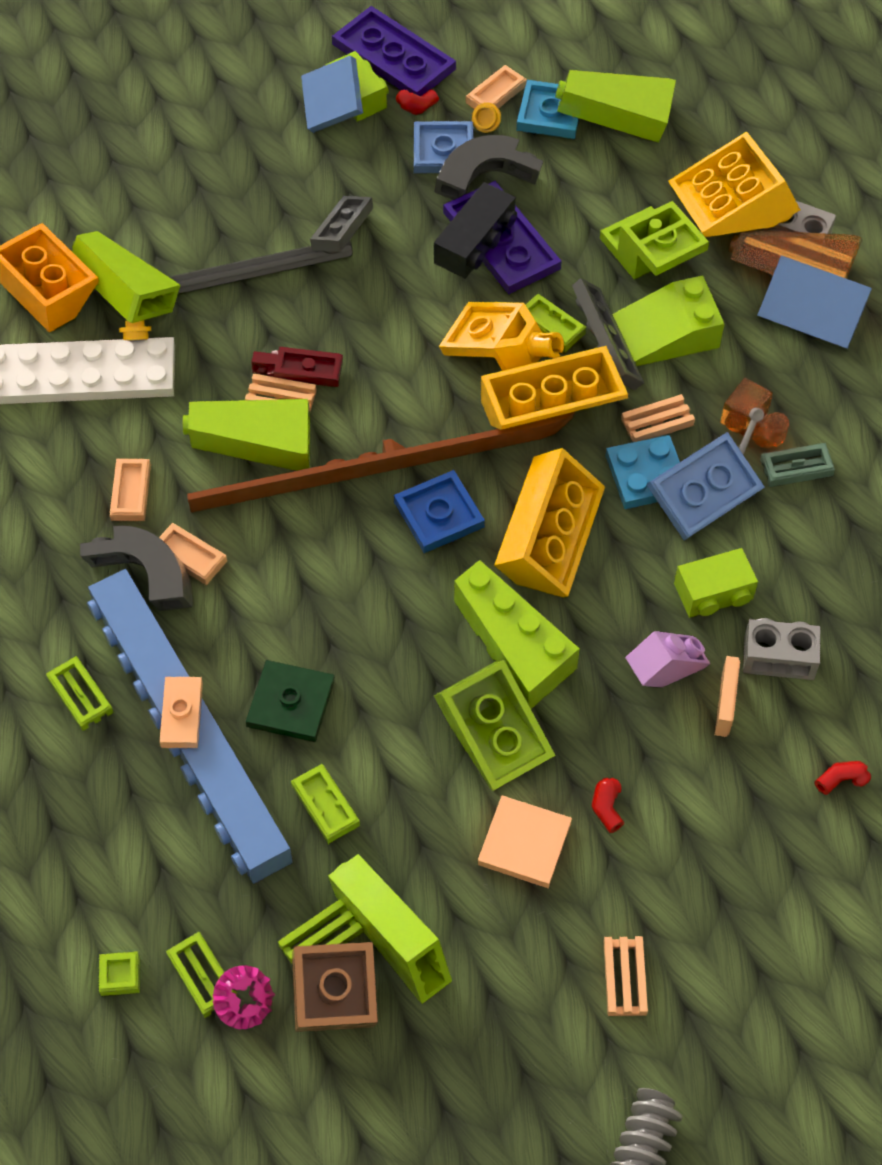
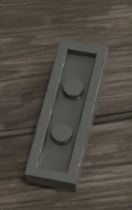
[310,196,373,254]

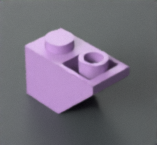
[625,631,710,687]

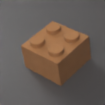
[292,942,378,1032]

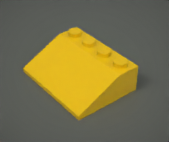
[668,132,801,237]

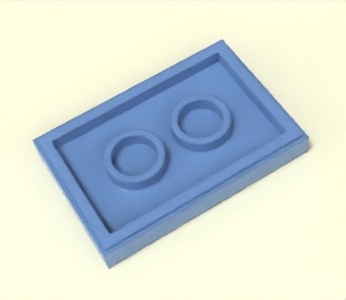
[757,255,872,349]
[646,432,765,540]

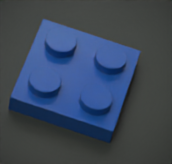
[394,470,485,553]

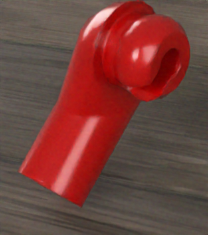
[396,89,439,115]
[814,761,871,795]
[591,778,624,833]

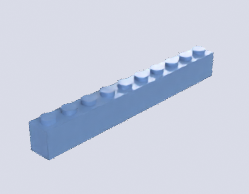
[87,569,293,884]

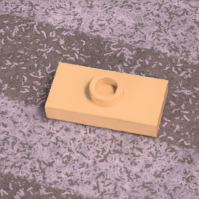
[160,677,203,748]

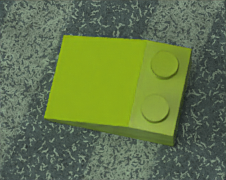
[612,275,724,366]
[434,660,556,791]

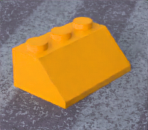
[0,223,99,333]

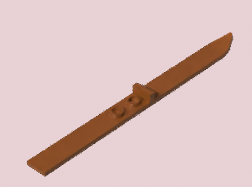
[187,411,576,513]

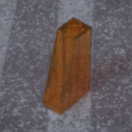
[728,230,863,279]

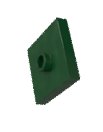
[245,660,335,742]

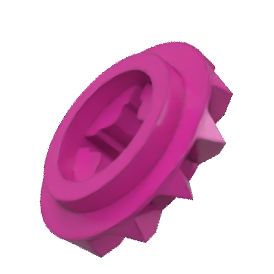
[213,965,275,1029]

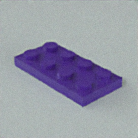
[332,6,456,96]
[443,181,562,295]

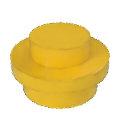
[472,102,501,133]
[119,320,152,340]

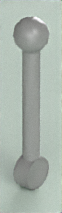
[739,407,764,454]

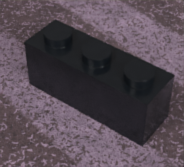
[434,182,517,279]

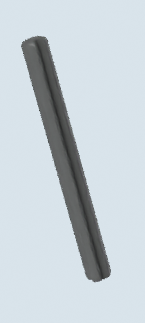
[170,241,353,294]

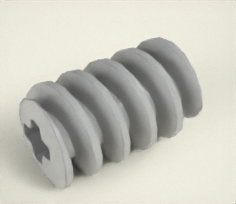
[610,1088,683,1165]

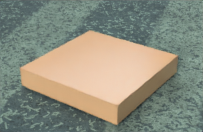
[478,795,572,889]

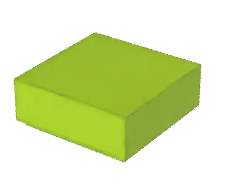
[99,951,140,996]

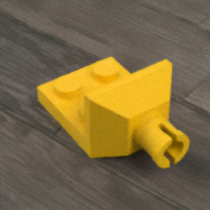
[439,302,564,371]

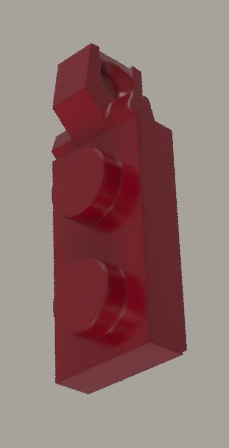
[251,346,343,387]

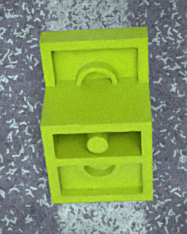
[599,201,709,280]

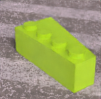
[454,560,580,709]

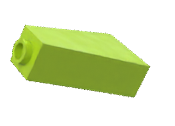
[555,70,676,143]
[72,231,180,323]
[183,399,310,471]
[328,854,452,1004]

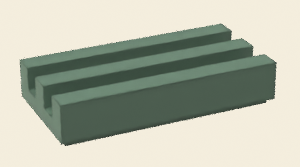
[760,443,835,487]

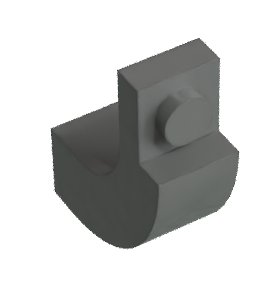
[434,135,543,200]
[80,526,193,611]

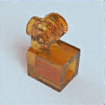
[720,378,789,448]

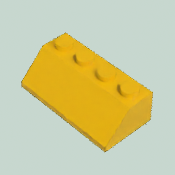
[481,346,628,430]
[494,448,605,597]

